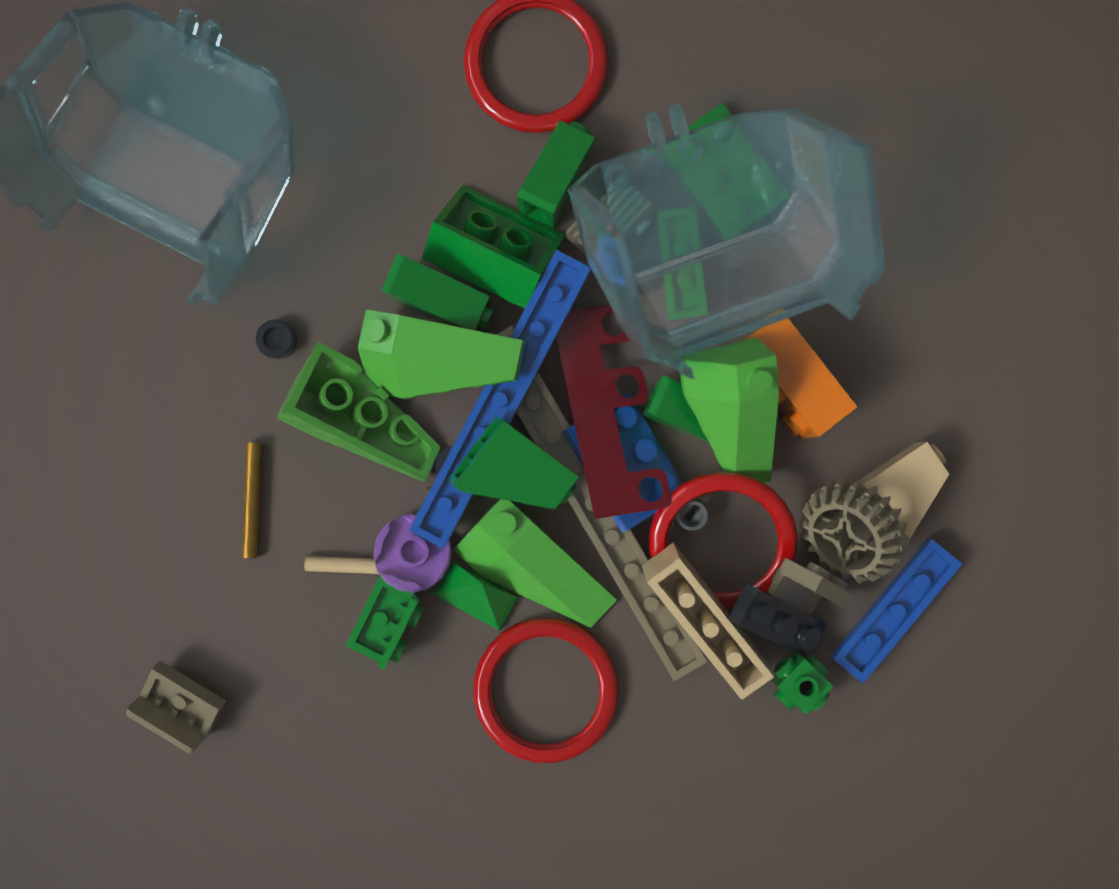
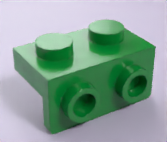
[345,576,425,670]

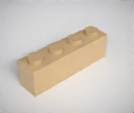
[642,543,774,700]

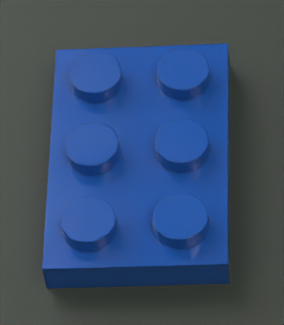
[562,393,683,532]

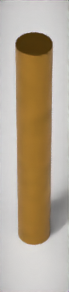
[241,442,262,559]

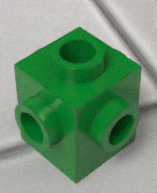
[771,652,834,715]

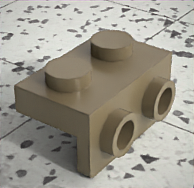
[768,558,859,615]
[126,661,226,754]

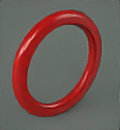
[463,0,609,133]
[649,472,798,610]
[473,618,618,763]

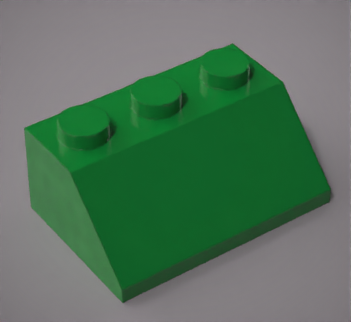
[422,185,565,309]

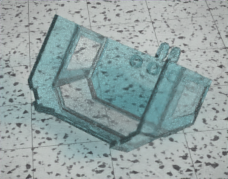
[0,1,295,305]
[568,103,885,380]

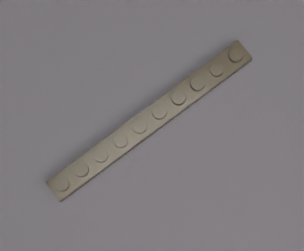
[496,326,707,682]

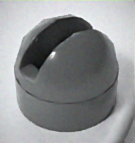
[676,498,708,531]

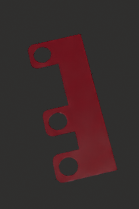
[556,305,672,519]

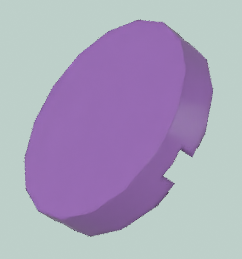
[373,514,452,593]

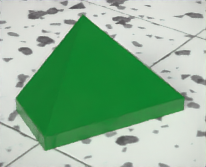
[432,560,518,631]

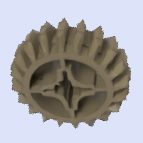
[800,477,909,583]

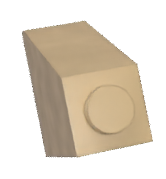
[858,442,949,543]

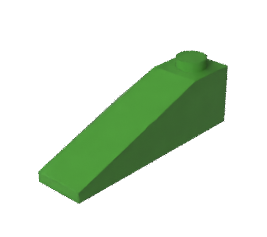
[358,309,526,399]
[679,337,779,483]
[276,341,441,482]
[453,499,617,628]

